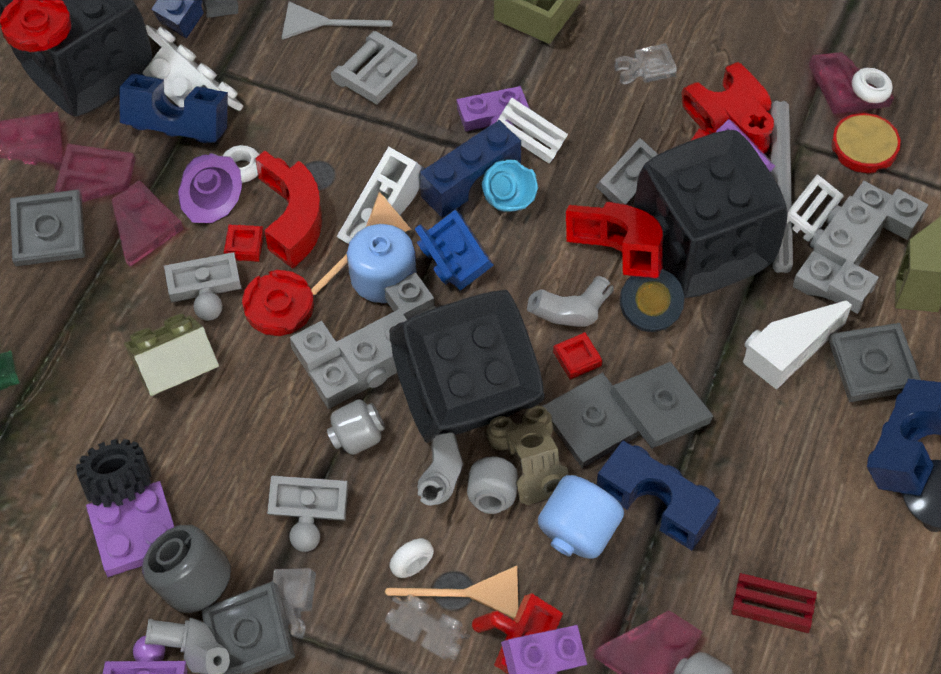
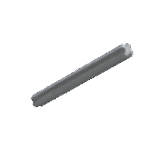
[770,101,793,273]

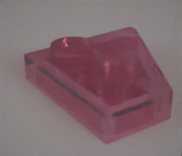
[808,52,894,114]
[0,111,66,171]
[54,144,136,202]
[112,180,183,267]
[594,611,703,674]

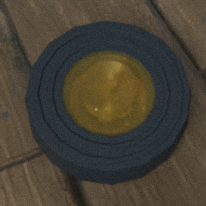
[619,269,685,332]

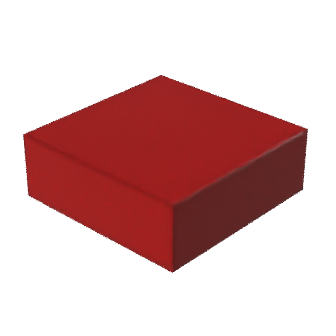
[224,224,264,262]
[553,332,602,380]

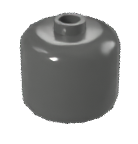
[142,525,231,613]

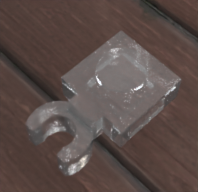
[614,43,677,84]
[273,568,316,639]

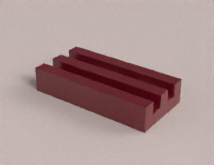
[731,573,817,633]

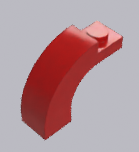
[255,151,322,269]
[566,202,663,278]

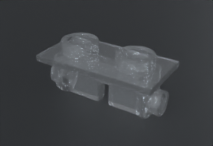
[385,594,471,660]

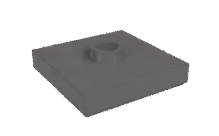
[10,189,85,266]
[828,323,921,402]
[610,362,713,449]
[542,372,641,468]
[201,581,295,674]

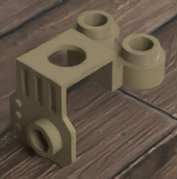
[487,406,568,505]

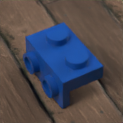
[415,210,494,290]

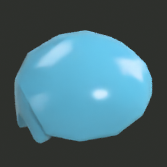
[482,160,538,212]

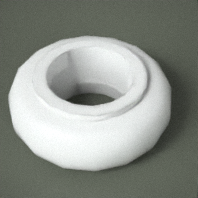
[851,68,893,103]
[223,145,260,183]
[390,538,434,578]

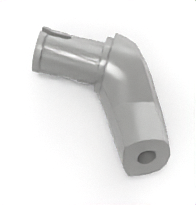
[527,276,614,327]
[417,433,463,506]
[145,618,230,674]

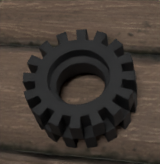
[76,439,152,507]

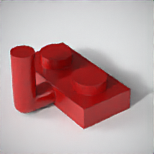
[472,593,563,674]

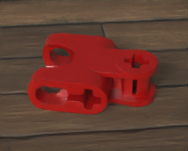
[682,62,774,154]

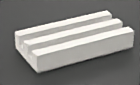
[496,98,568,164]
[787,174,844,242]

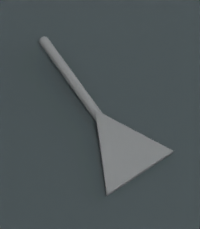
[282,2,393,40]

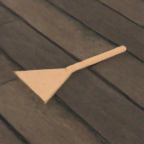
[311,192,411,295]
[385,566,518,619]

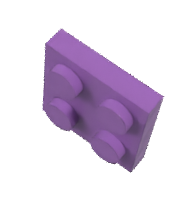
[86,481,174,577]

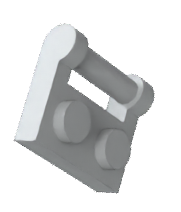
[331,31,417,104]

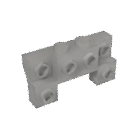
[793,181,928,314]
[290,272,436,409]

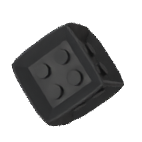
[0,0,152,117]
[634,130,788,298]
[389,289,544,443]

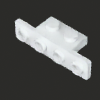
[143,24,244,111]

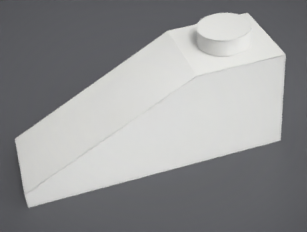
[337,147,425,244]
[743,301,852,390]

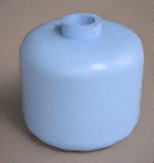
[347,224,416,303]
[538,475,624,559]

